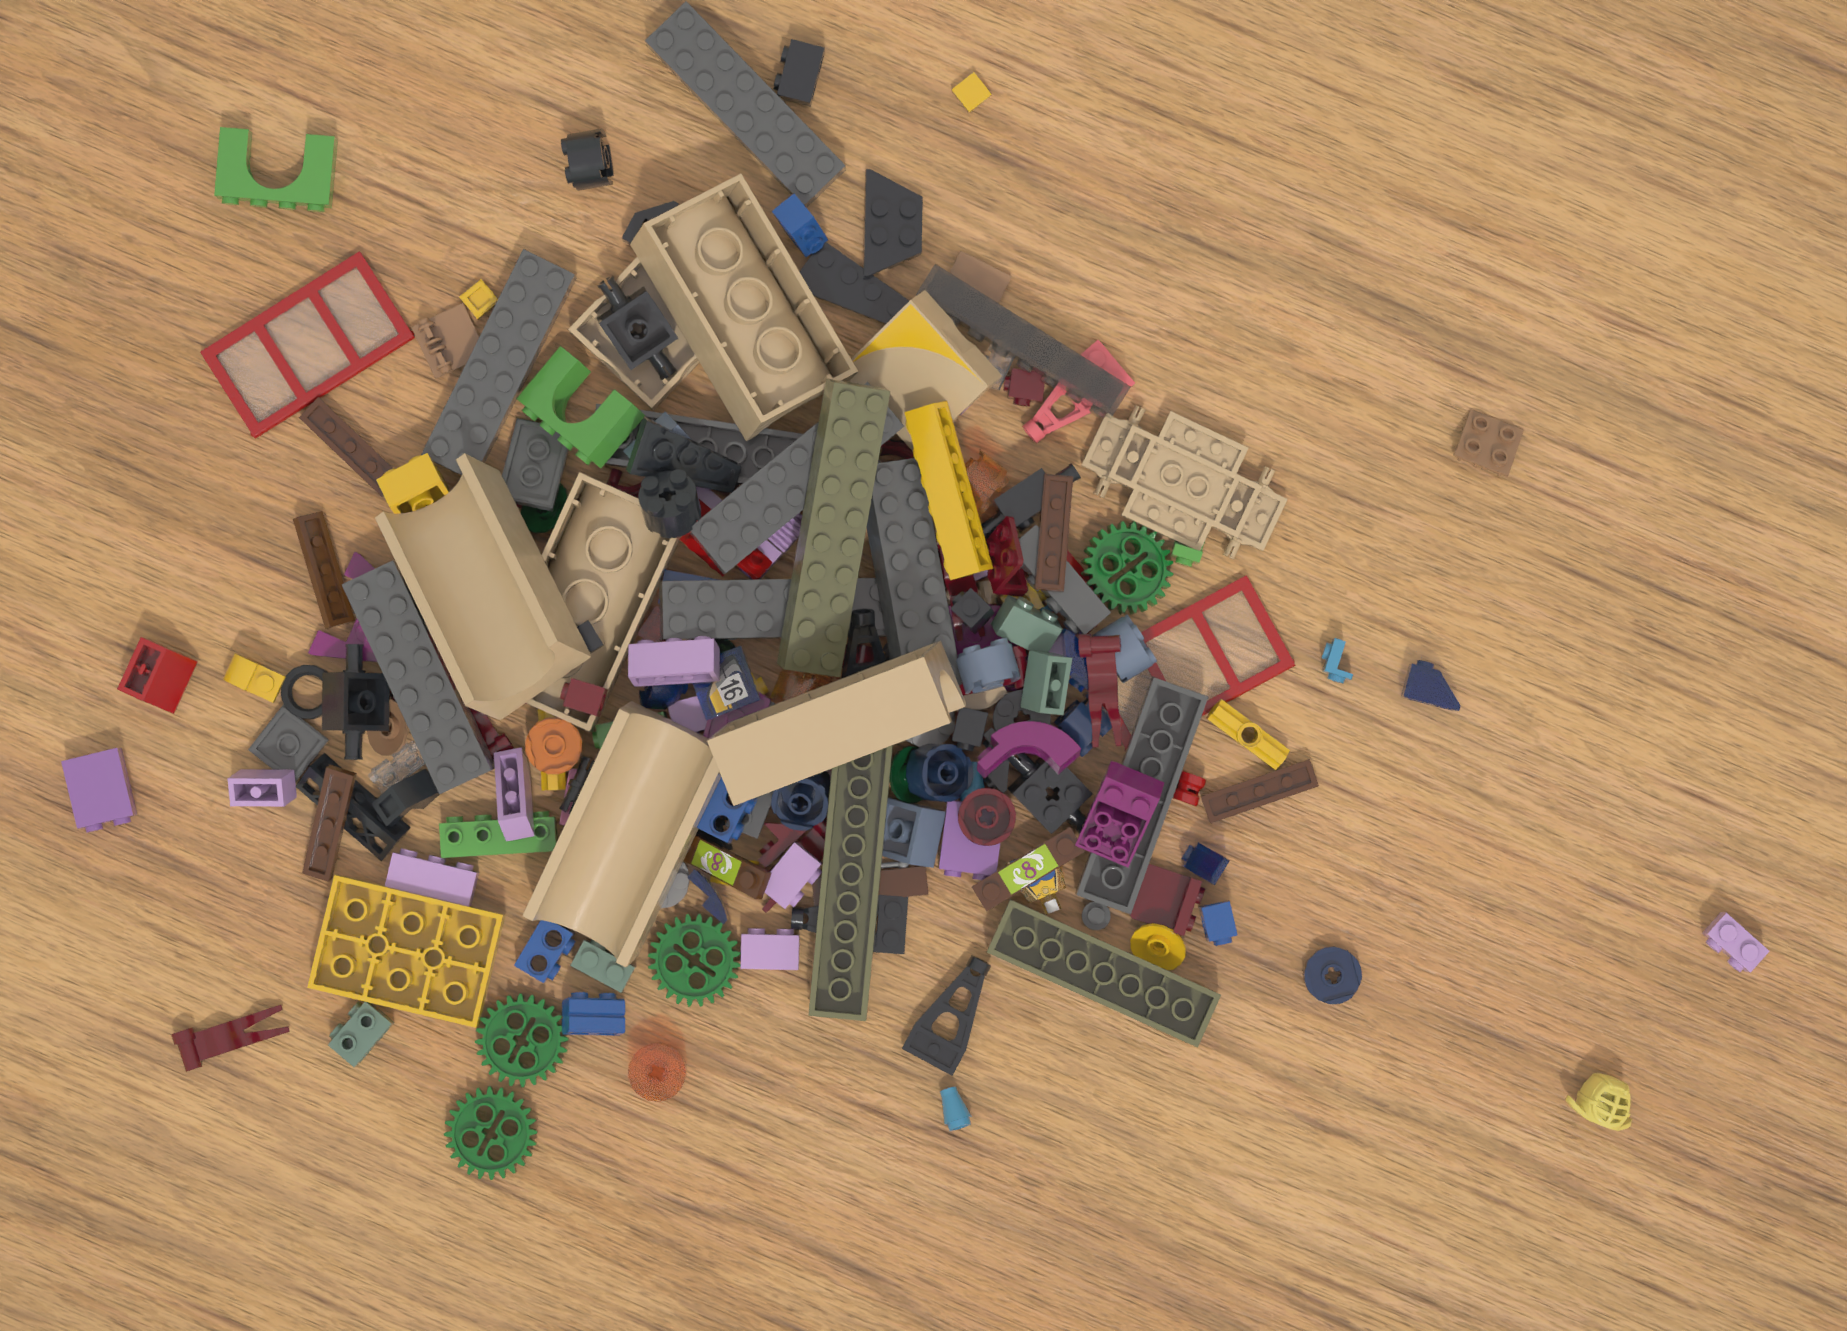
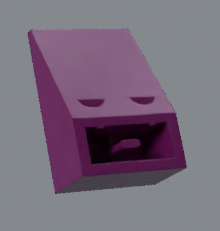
[1075,760,1165,867]

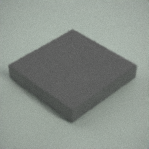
[248,705,329,783]

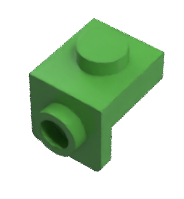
[1170,541,1205,567]

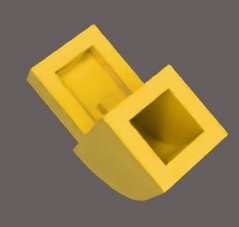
[223,653,286,703]

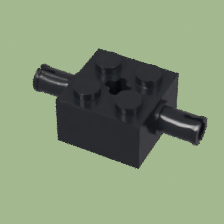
[596,275,678,380]
[981,463,1081,540]
[322,644,389,760]
[1006,753,1092,834]

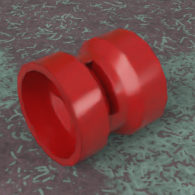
[1173,771,1206,807]

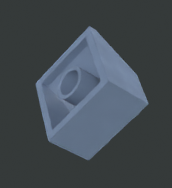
[883,798,946,868]

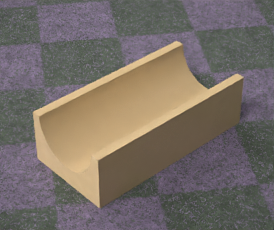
[630,174,858,441]
[375,453,592,720]
[526,472,682,732]
[707,640,966,806]
[523,701,721,967]

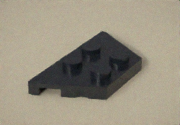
[863,169,923,279]

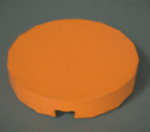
[525,717,583,774]

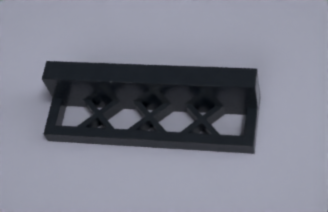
[296,753,411,861]

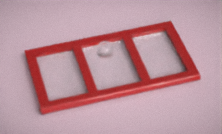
[200,251,415,439]
[1081,575,1296,751]

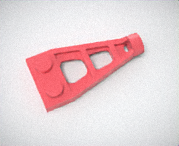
[1022,340,1135,444]

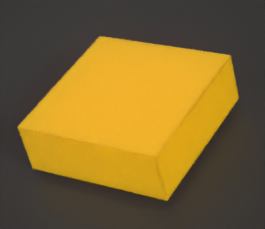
[951,72,992,113]
[459,279,498,320]

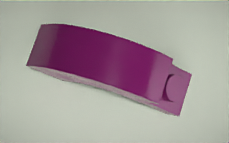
[977,721,1081,778]

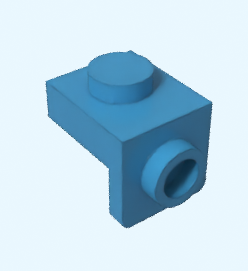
[1321,638,1353,684]

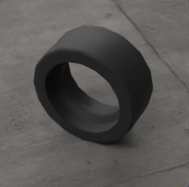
[281,665,328,719]

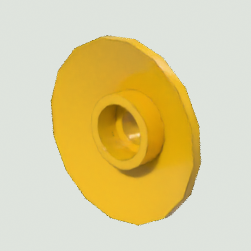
[1130,923,1186,970]

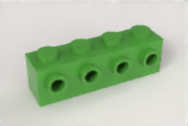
[439,811,558,858]

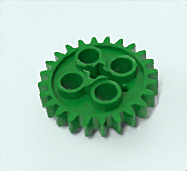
[1081,521,1174,615]
[648,914,741,1007]
[475,993,569,1087]
[444,1086,538,1180]

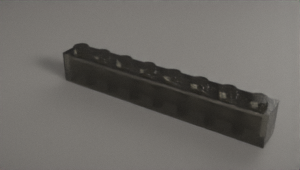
[916,264,1131,419]

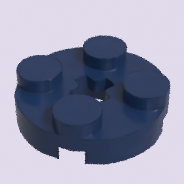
[1304,947,1362,1004]

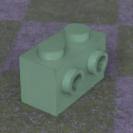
[991,595,1063,652]
[1021,650,1072,715]
[570,939,636,993]
[328,1001,395,1067]

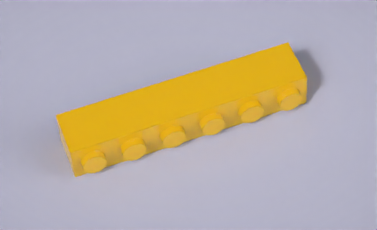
[904,401,993,580]

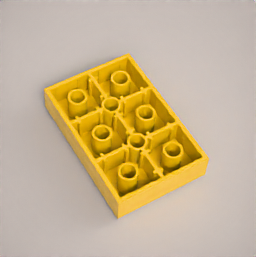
[307,875,506,1028]

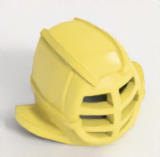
[1565,1073,1632,1131]

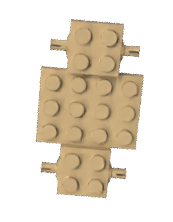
[1081,405,1287,560]

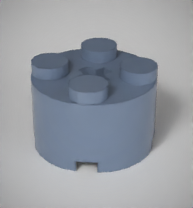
[1093,615,1157,683]
[956,638,1021,694]

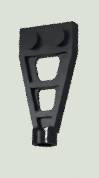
[841,608,886,679]
[791,895,908,954]
[902,955,991,1076]

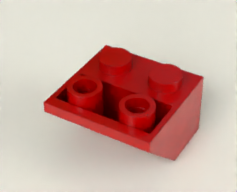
[117,637,198,714]

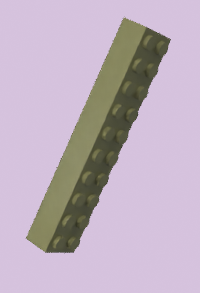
[777,379,890,677]
[808,745,893,1021]

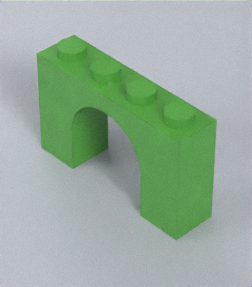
[214,127,338,212]
[516,346,645,468]

